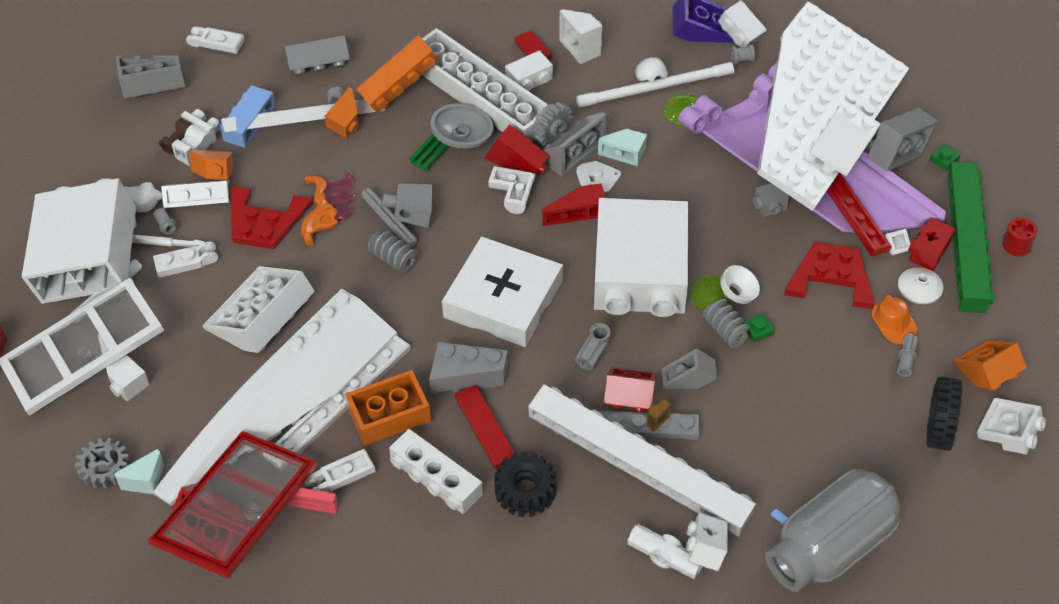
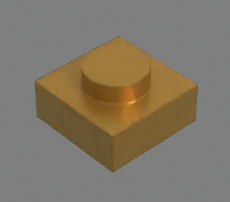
[647,399,671,432]

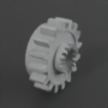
[533,102,573,146]

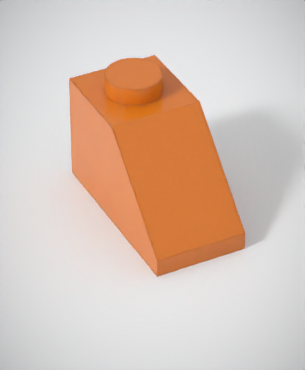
[325,87,359,139]
[190,149,234,180]

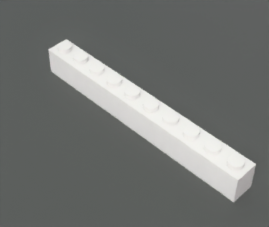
[528,384,756,537]

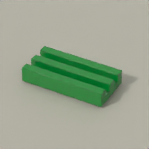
[410,133,450,171]

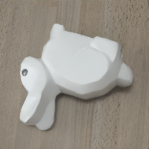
[124,182,163,229]

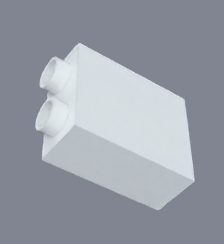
[22,178,136,304]
[594,198,688,317]

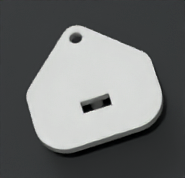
[576,161,621,194]

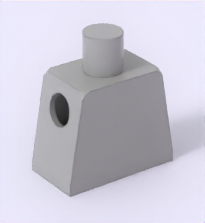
[382,184,432,228]

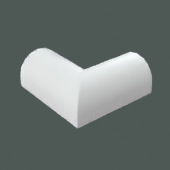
[488,166,535,214]

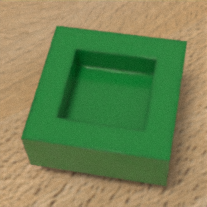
[929,144,961,171]
[744,313,774,343]

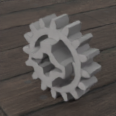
[75,438,130,488]

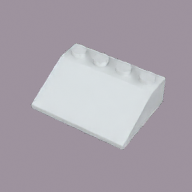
[202,266,315,353]

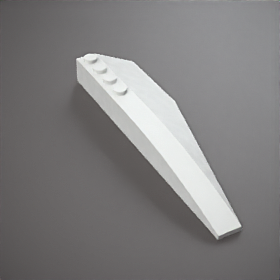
[153,289,397,506]

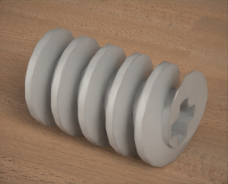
[368,231,417,273]
[702,299,750,349]

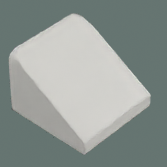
[884,229,911,256]

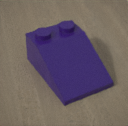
[673,0,735,43]

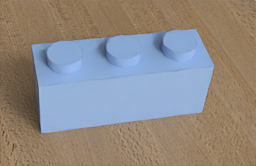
[220,85,276,148]

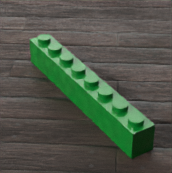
[947,162,994,313]

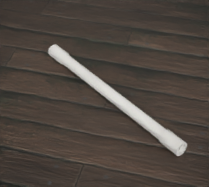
[576,62,734,108]

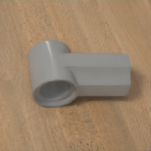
[575,323,611,371]

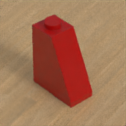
[484,125,549,175]

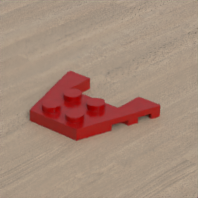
[231,186,313,249]
[785,242,874,309]

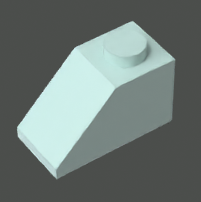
[598,129,647,166]

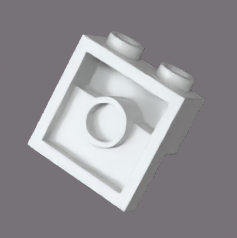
[977,398,1046,455]

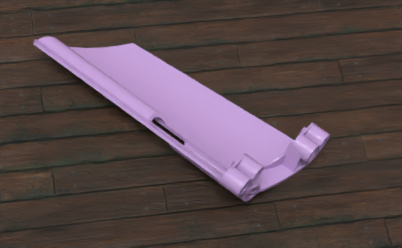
[678,64,946,233]

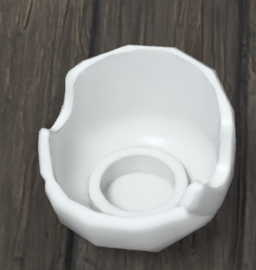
[635,57,669,82]

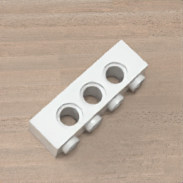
[389,429,483,514]

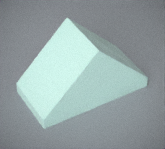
[114,449,164,494]

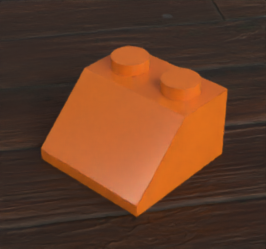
[953,340,1027,390]

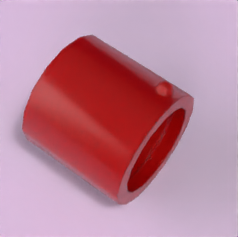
[1002,217,1037,256]

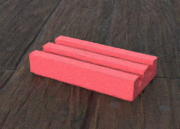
[288,488,338,514]

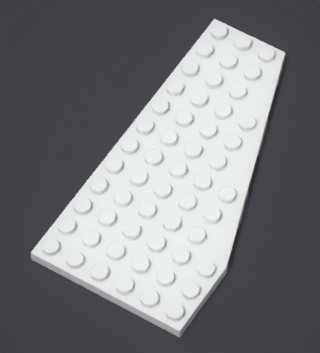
[757,2,909,211]

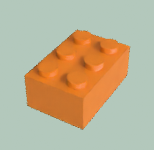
[345,370,431,446]

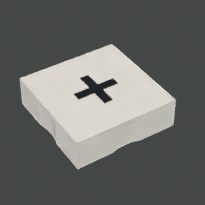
[442,236,563,347]

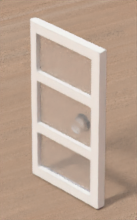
[0,277,164,416]

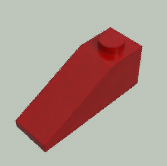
[542,183,606,226]

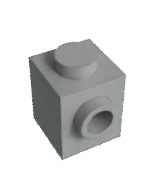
[753,183,789,217]

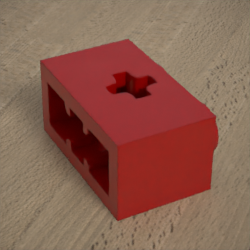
[908,218,955,271]

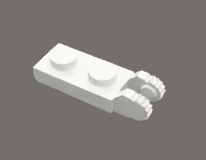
[186,27,245,54]
[153,241,218,278]
[305,449,376,492]

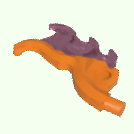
[301,172,355,246]

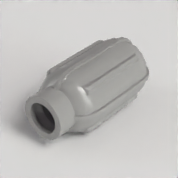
[765,469,901,592]

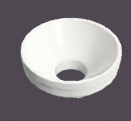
[720,265,760,304]

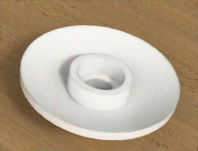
[898,267,944,304]

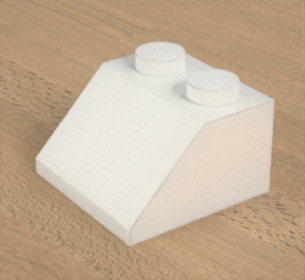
[559,9,603,64]

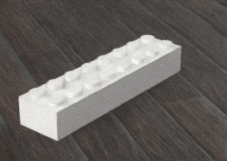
[422,28,548,142]

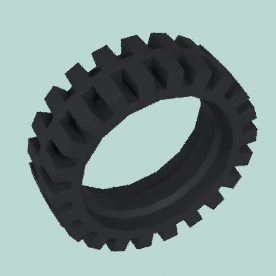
[926,376,962,451]

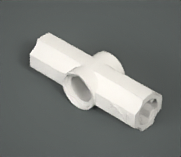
[627,524,703,579]

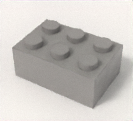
[867,108,938,171]

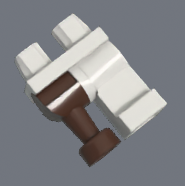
[159,109,220,166]

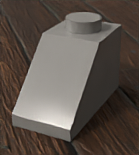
[661,348,717,390]

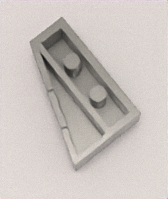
[116,56,185,98]
[429,342,508,396]

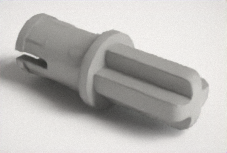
[897,333,918,377]

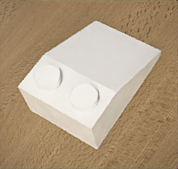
[809,100,880,176]

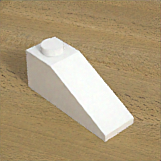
[98,334,149,402]

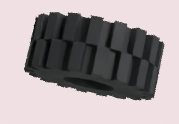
[494,451,556,517]

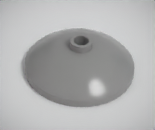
[430,103,493,149]

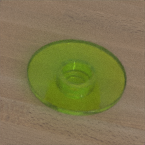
[664,94,698,126]
[690,275,735,311]

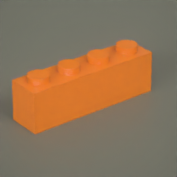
[356,35,439,113]

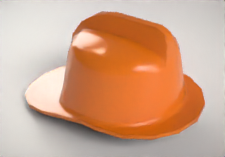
[872,294,917,345]

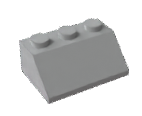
[284,35,350,74]
[544,112,606,177]

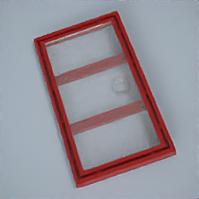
[148,431,317,579]

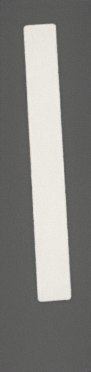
[221,100,386,132]

